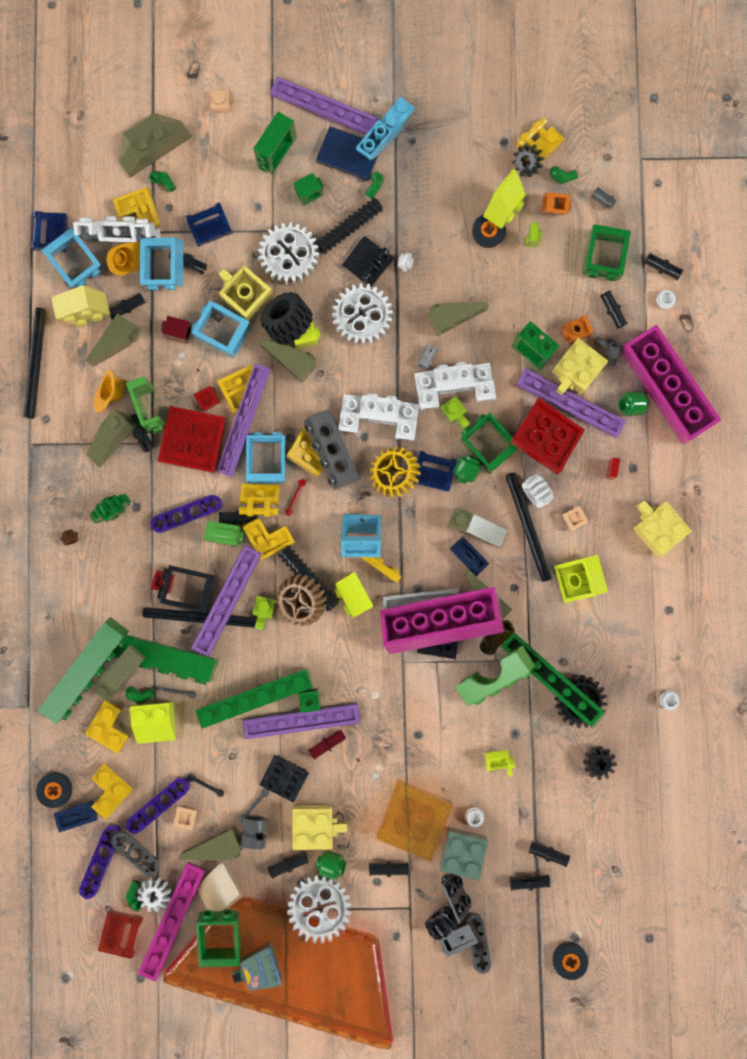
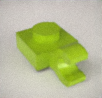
[525,222,542,248]
[440,396,470,430]
[253,596,276,631]

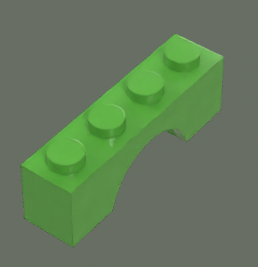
[455,646,535,706]

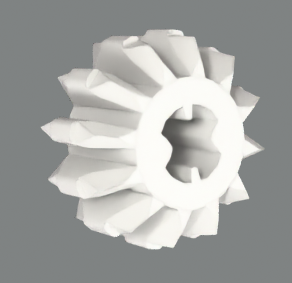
[522,474,554,508]
[137,877,171,912]

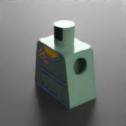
[232,942,283,991]

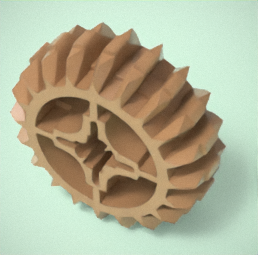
[275,574,327,627]

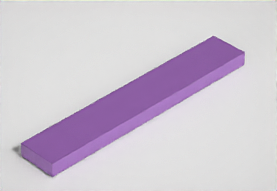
[270,76,379,135]
[217,364,271,477]
[516,368,626,438]
[191,545,262,657]
[243,703,360,739]

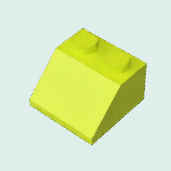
[483,169,526,229]
[554,555,608,603]
[334,572,374,618]
[130,701,177,744]

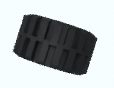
[260,292,313,344]

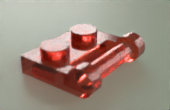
[98,909,143,958]

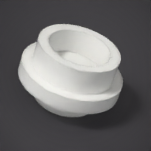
[398,253,414,272]
[656,290,676,309]
[659,691,679,710]
[465,807,485,828]

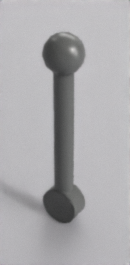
[156,686,196,699]
[239,789,269,822]

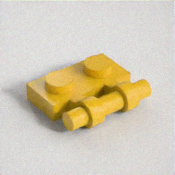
[516,117,565,163]
[239,484,280,517]

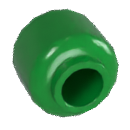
[619,391,649,416]
[453,454,481,484]
[316,851,346,880]

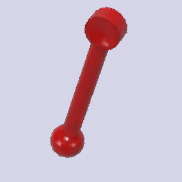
[285,479,306,516]

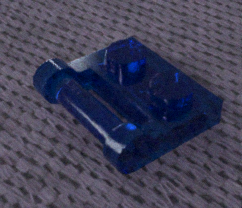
[185,202,232,247]
[30,211,68,252]
[413,450,457,493]

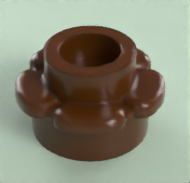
[60,529,79,546]

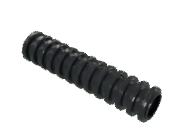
[316,197,383,254]
[278,545,340,612]

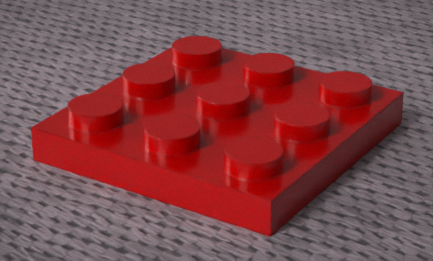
[510,397,585,475]
[158,406,227,474]

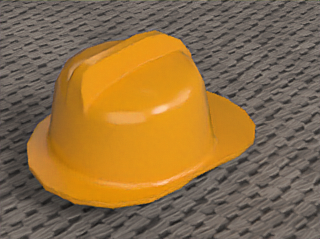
[105,241,140,276]
[94,370,127,413]

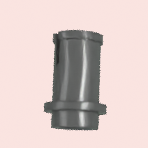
[591,187,616,210]

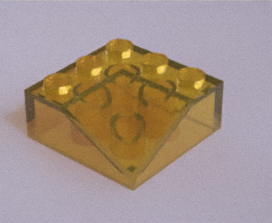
[376,780,453,862]

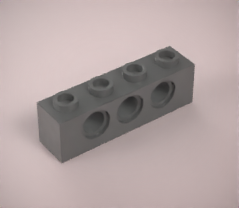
[303,409,360,491]

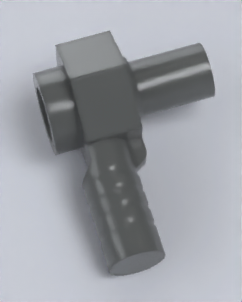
[594,336,623,366]

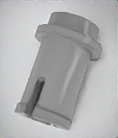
[417,344,437,369]

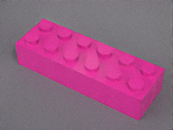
[622,324,721,444]
[380,587,504,654]

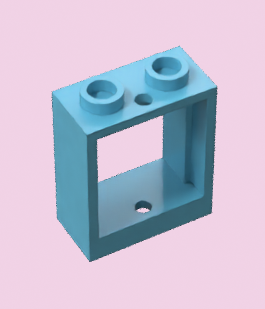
[41,227,103,289]
[140,237,184,291]
[191,300,252,359]
[246,432,287,483]
[341,514,381,557]

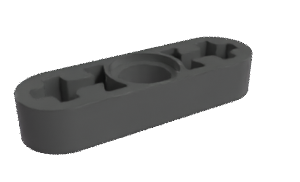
[112,830,159,876]
[465,913,491,974]

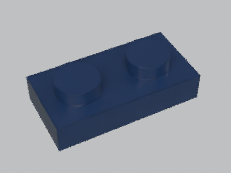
[450,536,489,576]
[54,801,98,832]

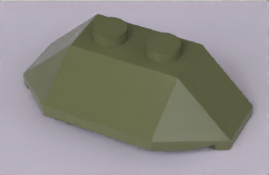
[119,113,192,178]

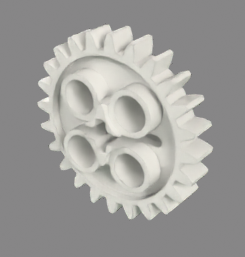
[258,222,319,285]
[332,283,393,346]
[287,875,352,944]

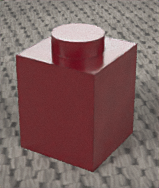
[161,315,192,344]

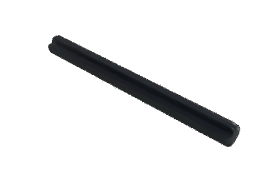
[23,307,46,419]
[506,472,552,582]
[142,607,257,628]

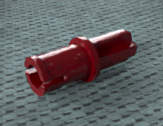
[308,730,346,760]

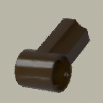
[480,619,515,655]

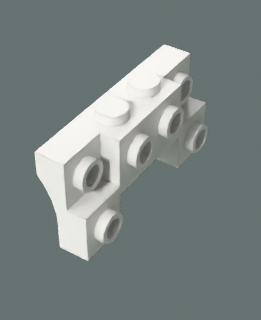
[73,216,161,242]
[414,362,496,411]
[338,393,419,442]

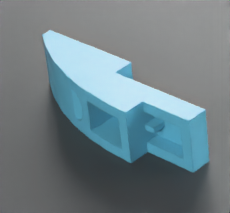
[356,97,415,160]

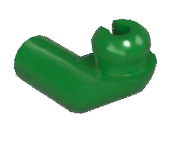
[549,166,578,184]
[149,171,176,193]
[364,171,384,199]
[125,686,155,703]
[125,880,142,912]

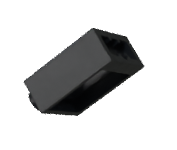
[157,565,215,613]

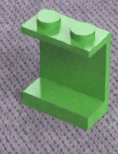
[126,376,166,433]

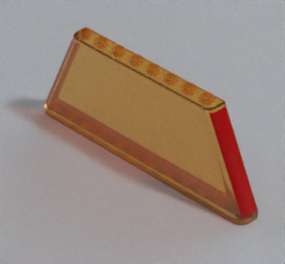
[163,896,393,1050]

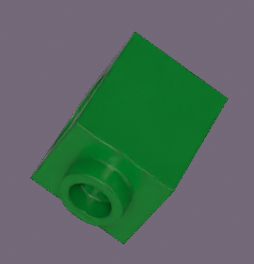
[293,173,324,206]
[298,689,321,713]

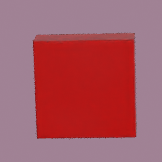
[194,386,220,412]
[606,458,620,480]
[151,570,175,593]

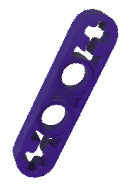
[150,495,223,533]
[126,777,190,834]
[79,824,122,899]

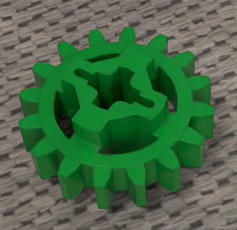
[90,494,131,524]

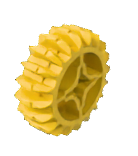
[369,446,421,498]

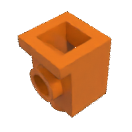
[541,192,572,215]
[561,315,593,345]

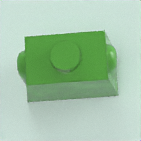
[204,521,244,547]

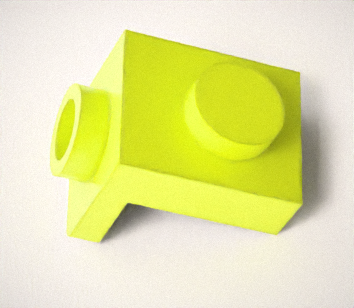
[485,750,515,777]

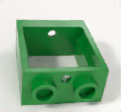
[253,111,297,174]
[582,224,631,281]
[512,321,560,370]
[460,412,519,474]
[196,909,242,967]

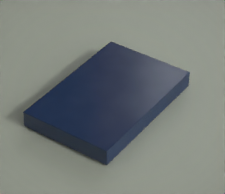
[316,126,378,181]

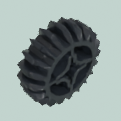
[554,675,608,728]

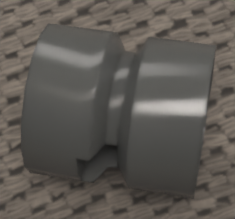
[240,816,268,849]

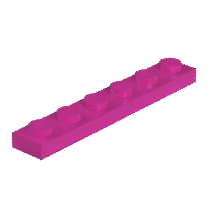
[138,861,206,982]

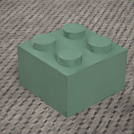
[439,827,488,880]

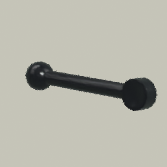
[187,774,224,797]

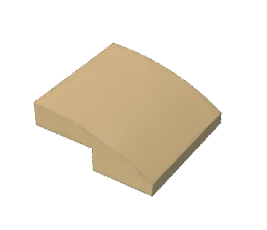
[197,862,243,911]

